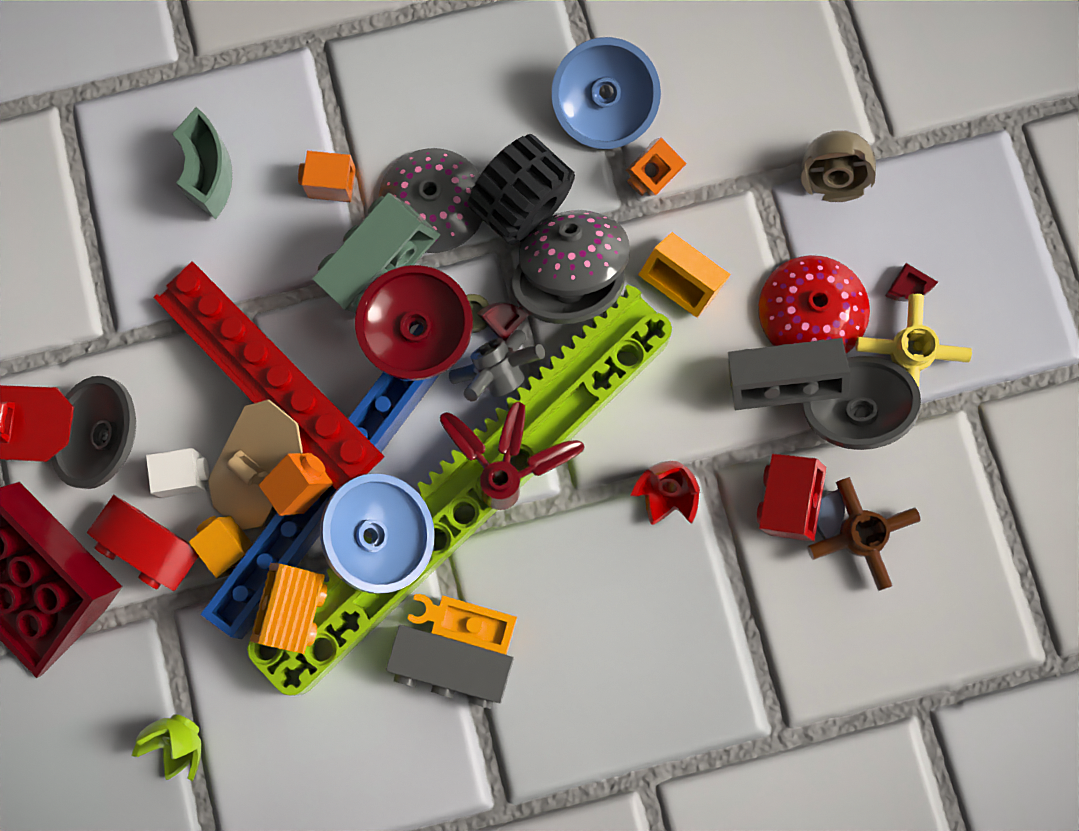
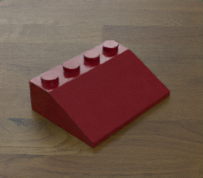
[0,482,123,678]

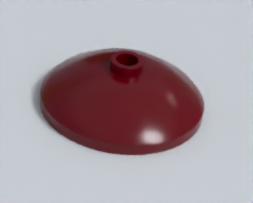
[355,265,473,381]

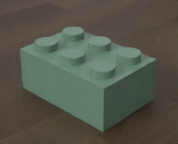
[313,192,441,313]

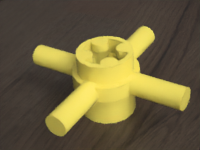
[855,294,972,387]

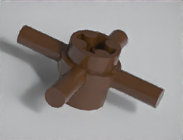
[807,477,921,591]

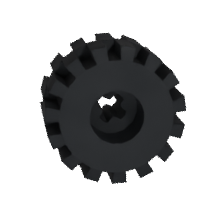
[468,134,575,245]

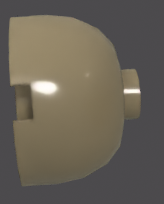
[801,130,876,202]

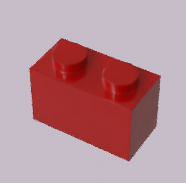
[757,454,827,542]

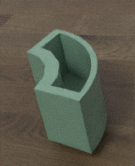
[172,107,232,220]

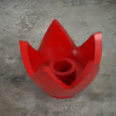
[630,461,700,525]

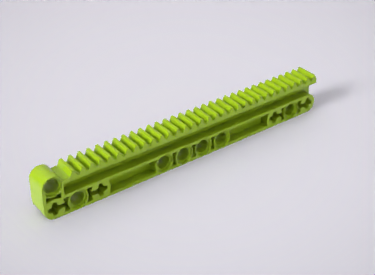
[247,284,672,696]

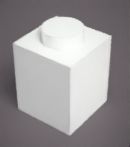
[146,448,210,498]

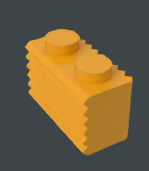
[250,563,327,654]

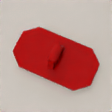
[0,385,74,462]

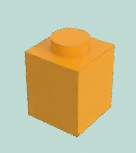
[189,516,253,578]

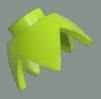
[131,714,201,782]

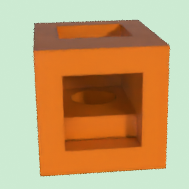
[625,137,687,196]

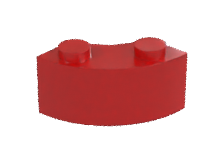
[86,494,199,592]

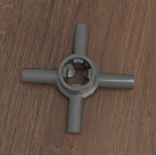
[448,330,545,402]

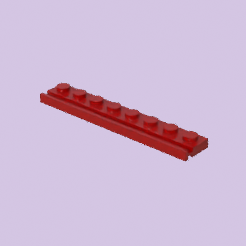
[153,261,385,490]

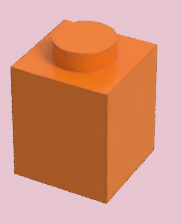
[298,151,356,202]
[259,453,333,516]

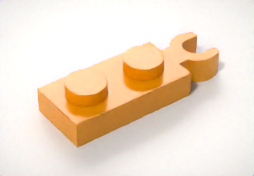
[407,594,517,655]

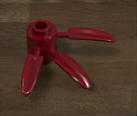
[440,402,585,510]

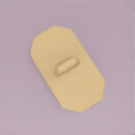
[208,400,303,530]

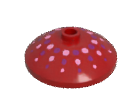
[758,255,870,354]

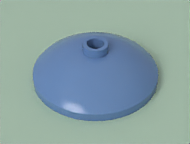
[552,37,661,149]
[320,474,434,594]

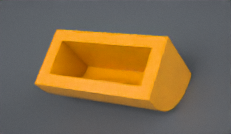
[638,232,731,318]

